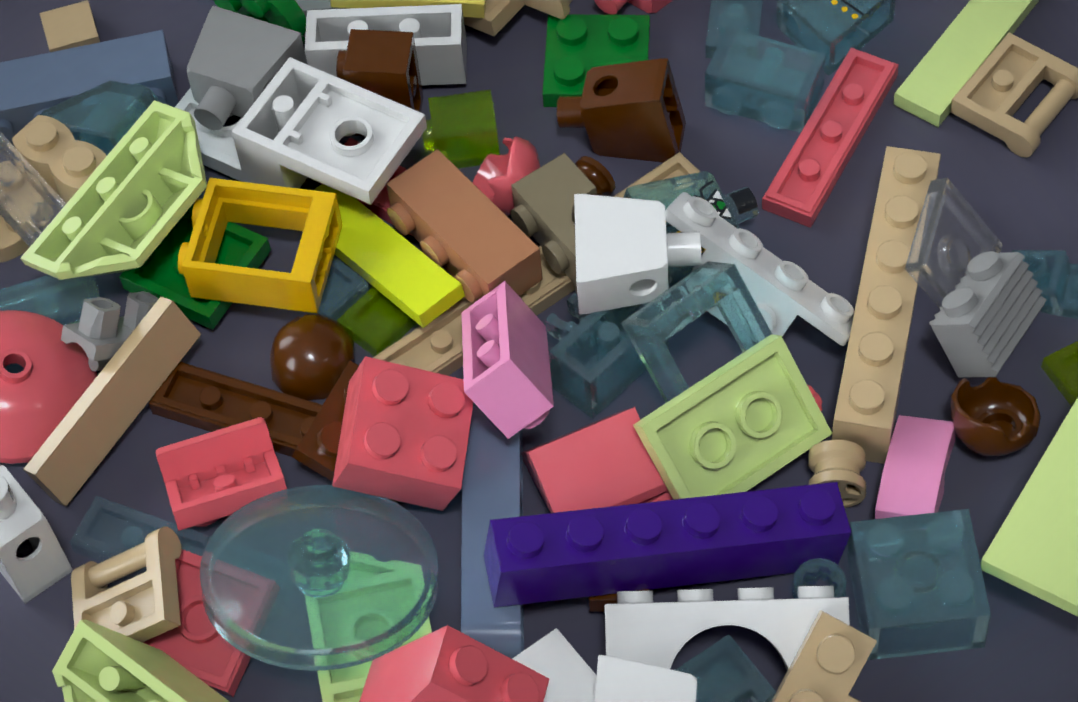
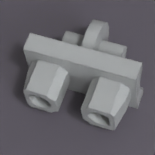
[61,291,159,372]

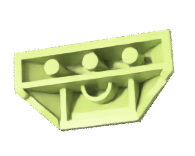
[20,100,207,280]
[52,620,230,702]

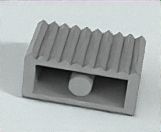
[929,251,1047,378]

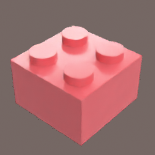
[332,356,473,511]

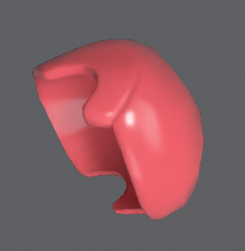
[472,137,540,216]

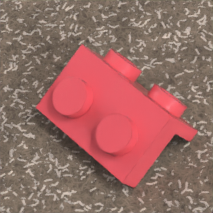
[155,417,289,531]

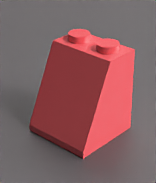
[359,625,549,702]

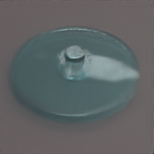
[200,485,438,671]

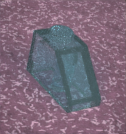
[40,81,159,155]

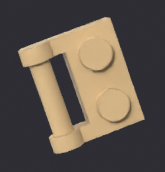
[950,32,1078,158]
[71,526,182,642]

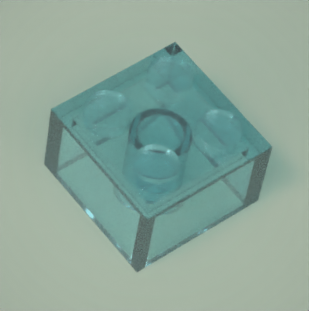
[847,509,991,660]

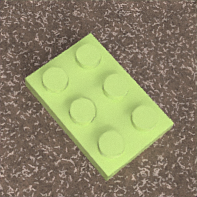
[633,334,832,500]

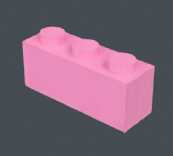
[461,281,554,439]

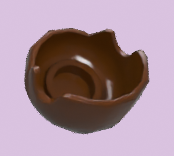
[270,314,354,400]
[951,377,1041,456]

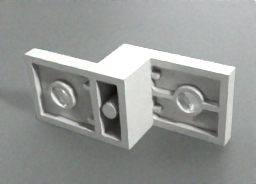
[175,57,427,205]

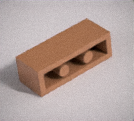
[386,149,543,303]

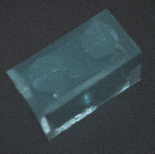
[705,27,826,133]

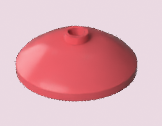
[0,310,97,464]

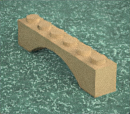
[832,146,941,464]

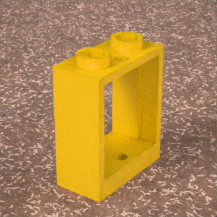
[178,178,342,314]

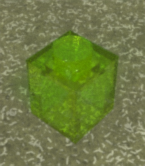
[423,89,500,169]

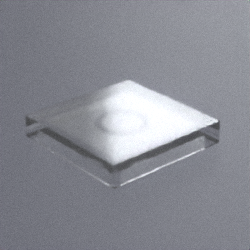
[905,178,1002,307]

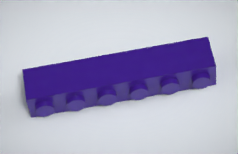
[483,482,852,608]

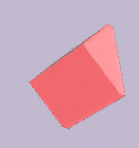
[522,407,668,513]

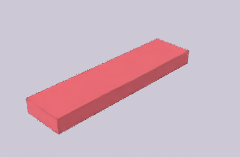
[762,47,899,228]

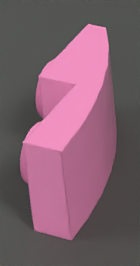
[875,415,955,527]

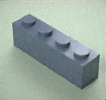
[0,30,179,146]

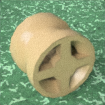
[808,440,866,508]

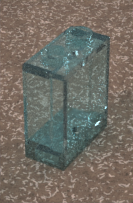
[621,261,772,403]

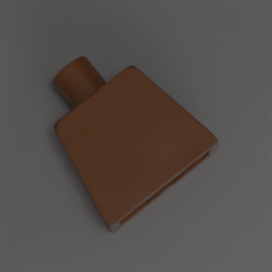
[557,58,686,163]

